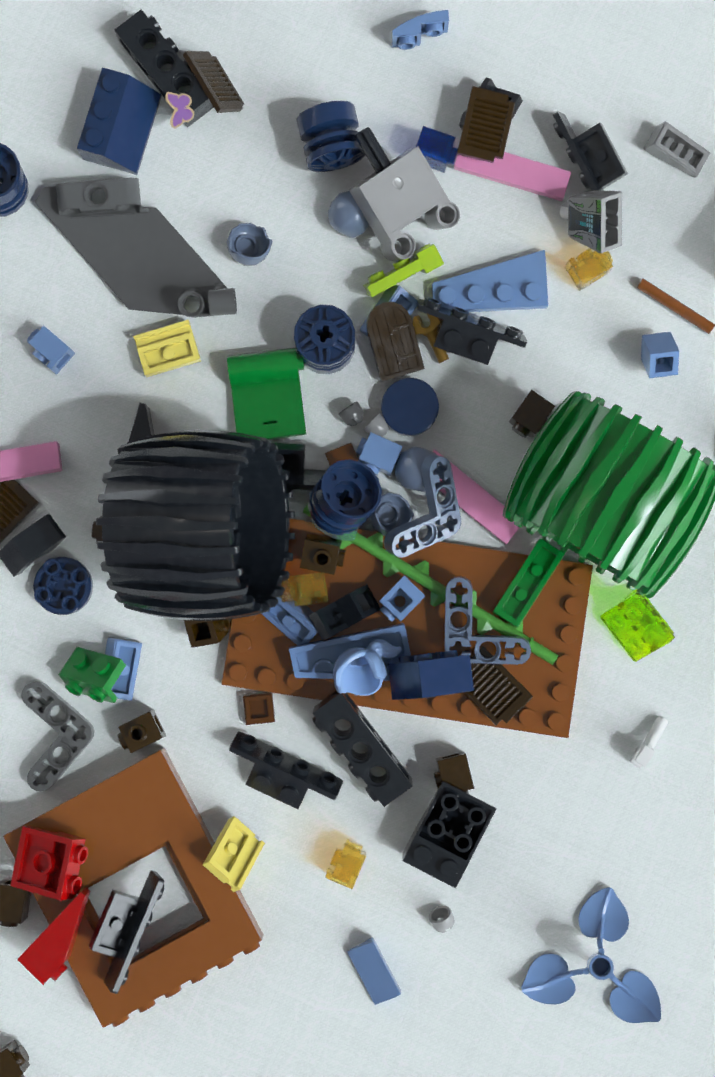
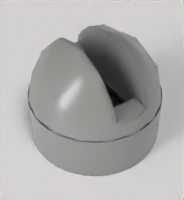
[363,413,389,437]
[429,906,454,933]

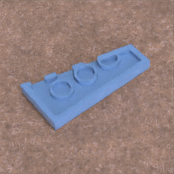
[432,250,548,312]
[289,623,411,681]

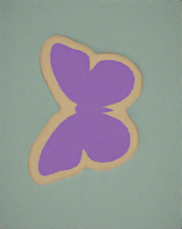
[165,92,194,129]

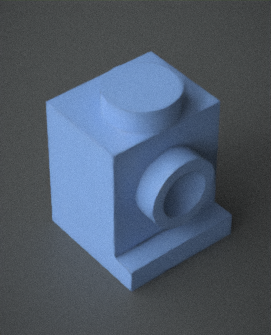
[27,325,75,375]
[379,575,425,622]

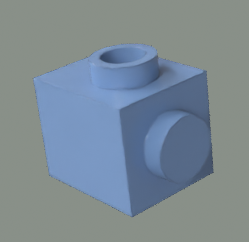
[641,331,679,378]
[356,432,403,476]

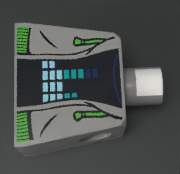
[560,191,622,253]

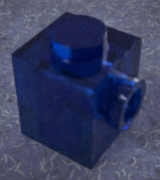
[416,126,458,173]

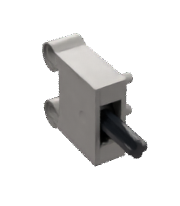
[349,127,460,261]

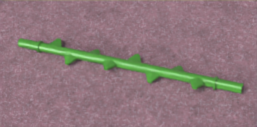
[303,504,558,665]

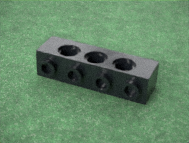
[114,9,214,128]
[312,690,413,807]

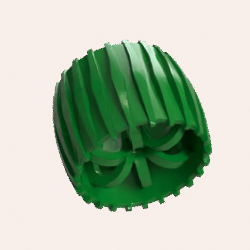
[503,391,715,598]

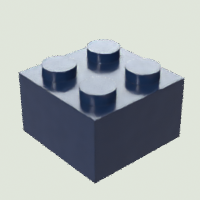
[388,650,474,700]

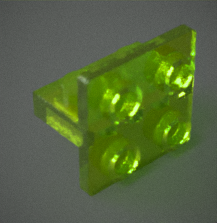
[600,589,675,662]

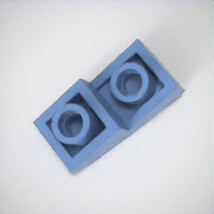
[392,10,449,50]

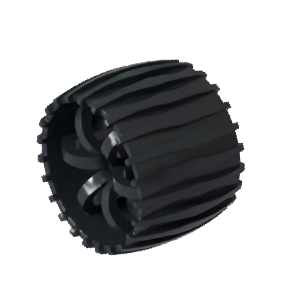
[96,430,295,621]

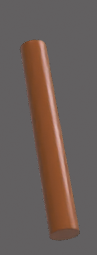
[637,278,715,334]

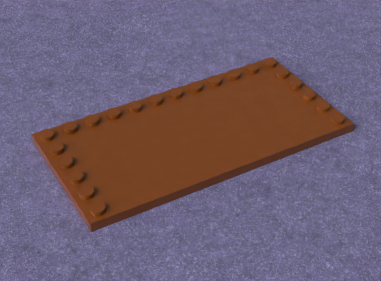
[222,518,593,738]

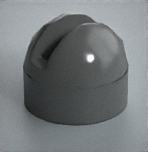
[338,401,364,426]

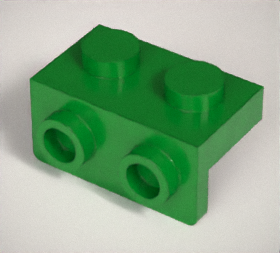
[58,647,126,703]

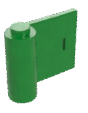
[227,347,306,439]

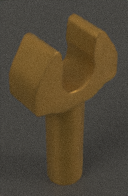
[413,314,449,363]

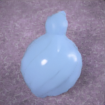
[333,639,402,696]

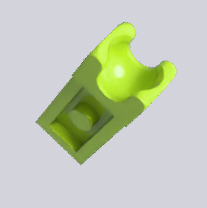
[363,243,444,297]

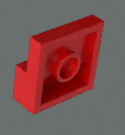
[10,826,88,901]

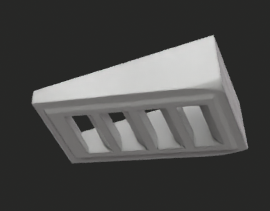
[644,121,710,178]

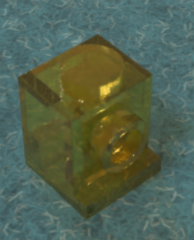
[565,248,613,291]
[280,572,328,607]
[325,839,366,889]

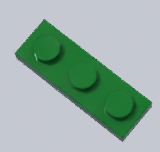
[492,538,565,628]

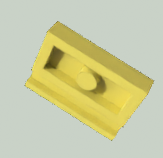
[133,320,201,378]
[203,816,265,892]

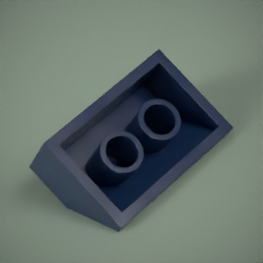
[77,67,162,175]

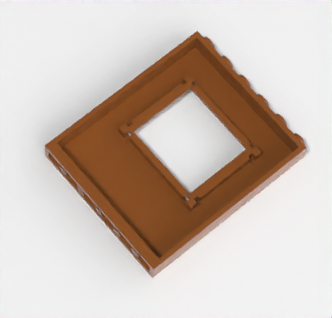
[3,748,264,1028]

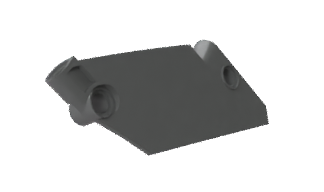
[35,178,237,318]

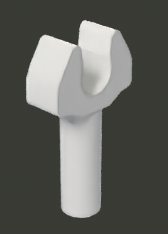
[630,716,668,769]

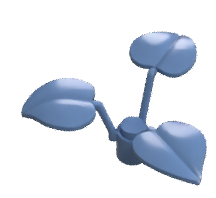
[521,887,661,1023]

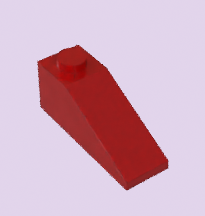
[17,887,91,985]

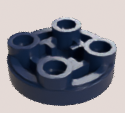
[381,378,439,436]
[33,557,93,615]

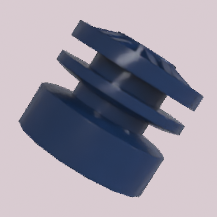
[296,101,365,172]
[0,143,29,217]
[294,305,355,374]
[308,459,382,535]

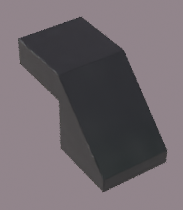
[0,513,66,577]
[309,584,380,641]

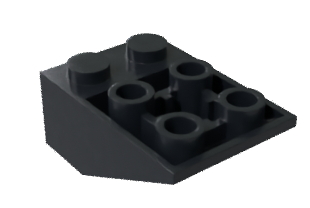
[402,781,497,888]

